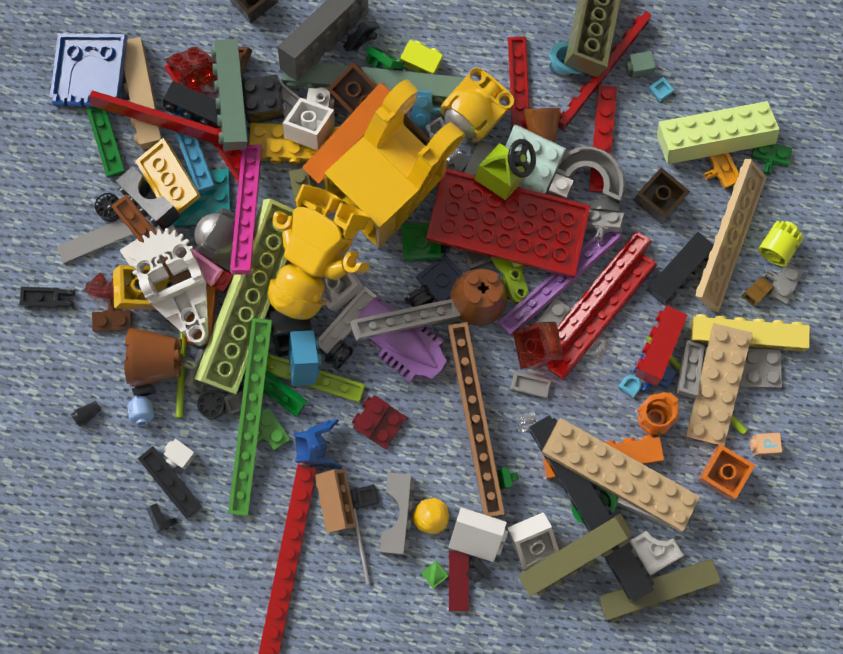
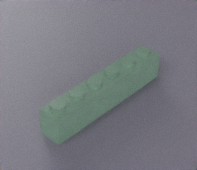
[211,39,247,150]

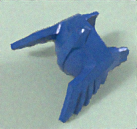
[293,419,342,469]

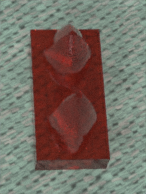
[85,273,114,299]

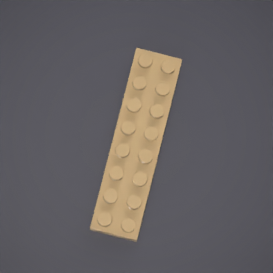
[696,159,767,312]
[541,418,700,532]

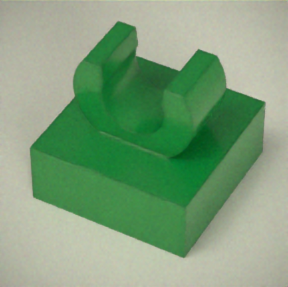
[496,467,519,490]

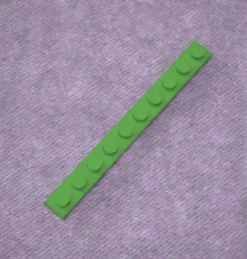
[228,318,272,516]

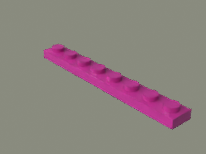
[230,145,262,275]

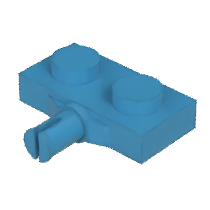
[412,90,442,129]

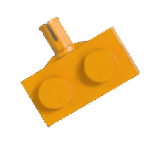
[703,153,739,189]

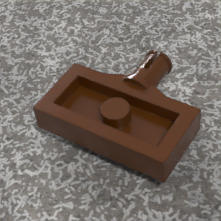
[92,298,132,332]

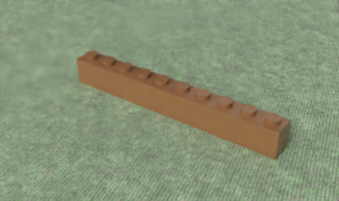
[448,322,505,518]

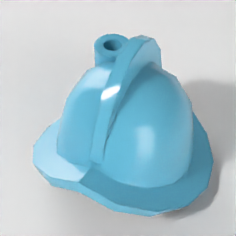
[548,41,582,76]

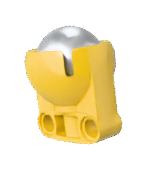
[441,67,514,142]

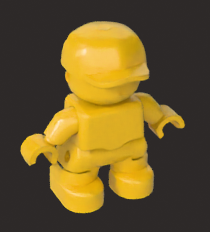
[268,184,370,320]

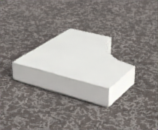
[630,531,684,576]

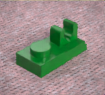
[366,45,404,70]

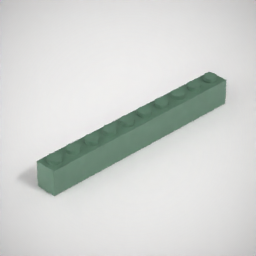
[282,62,465,105]

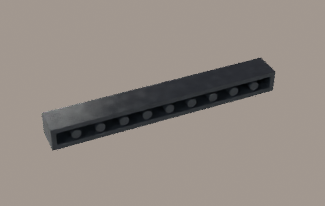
[528,415,654,603]

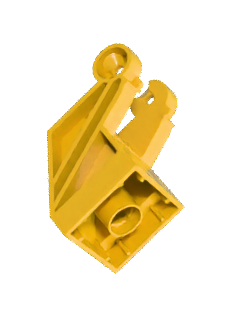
[324,79,465,249]

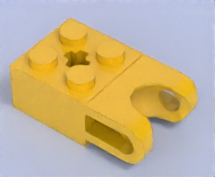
[113,265,172,310]

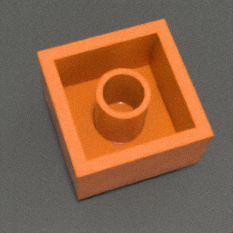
[697,445,755,501]

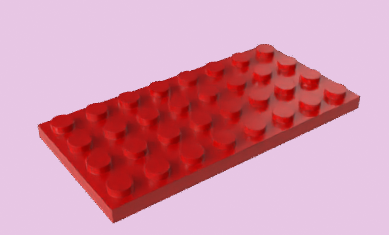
[426,168,590,278]

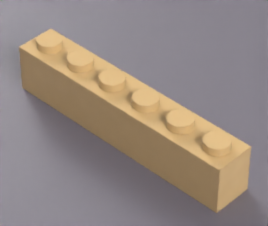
[123,37,163,150]

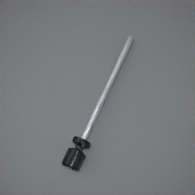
[350,489,370,585]

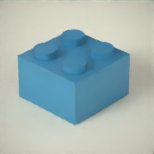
[288,330,321,386]

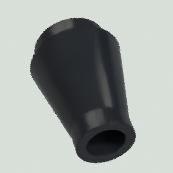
[71,401,101,427]

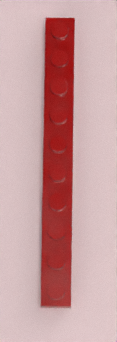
[258,464,317,654]

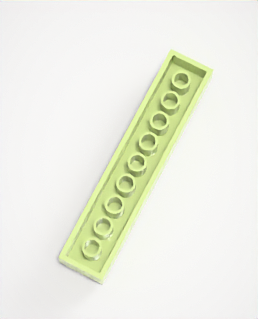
[194,199,295,394]

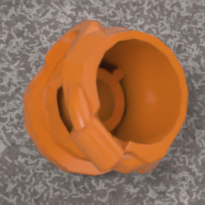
[637,392,680,435]

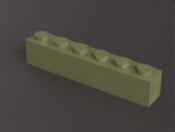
[518,513,634,597]
[597,559,721,623]

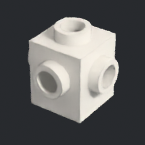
[307,87,335,109]

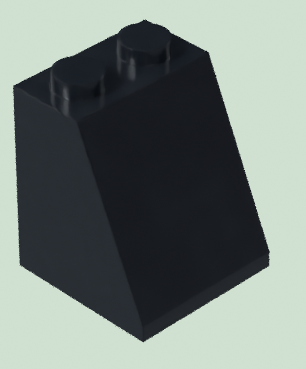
[269,304,313,357]

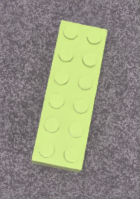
[657,101,779,164]

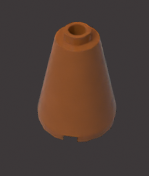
[523,108,561,143]

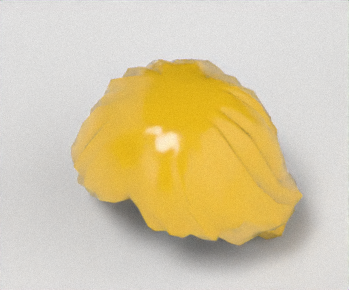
[412,498,449,535]

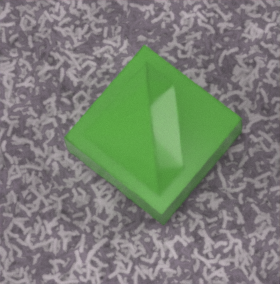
[421,561,449,589]

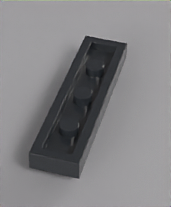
[137,446,203,519]

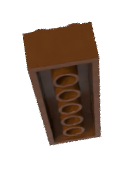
[327,62,431,146]

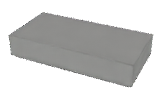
[510,371,552,399]

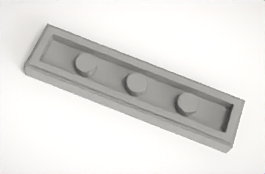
[57,219,134,264]

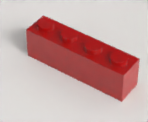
[635,305,688,386]

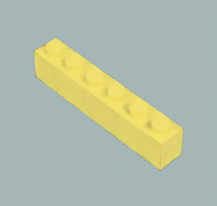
[690,314,810,352]

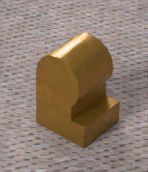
[741,276,774,307]

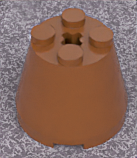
[450,269,508,326]
[124,328,184,387]

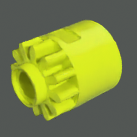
[758,221,804,267]

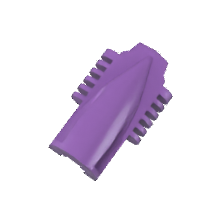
[357,296,447,383]

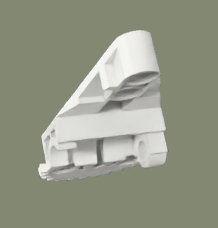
[130,228,209,346]

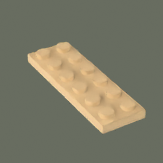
[686,323,752,446]

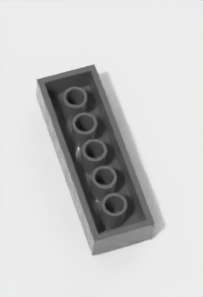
[278,0,369,81]

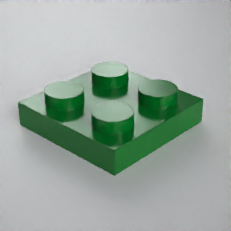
[402,222,442,262]

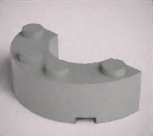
[556,147,626,201]

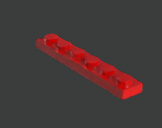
[589,85,617,193]

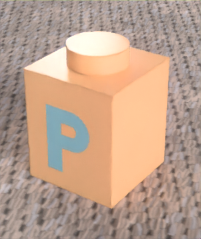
[750,433,782,456]

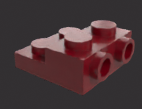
[352,395,407,450]

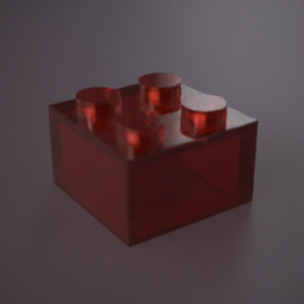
[513,322,564,370]

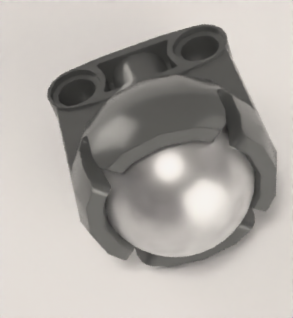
[195,208,236,276]

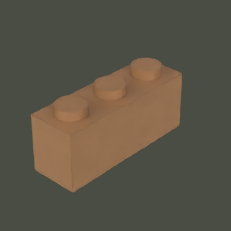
[315,469,357,533]

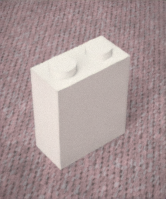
[448,508,508,562]

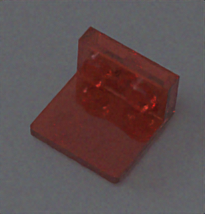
[166,47,217,90]

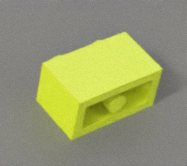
[400,40,443,74]

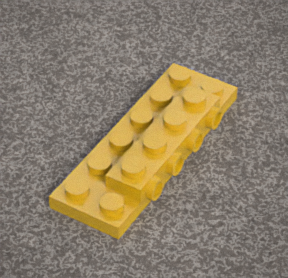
[249,123,339,165]

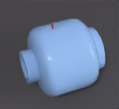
[128,396,154,426]

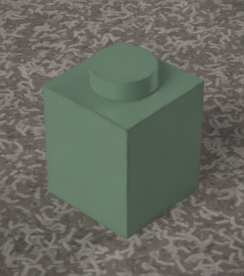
[626,51,656,78]

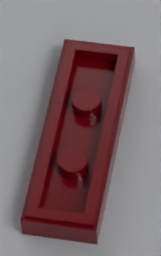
[449,550,469,611]

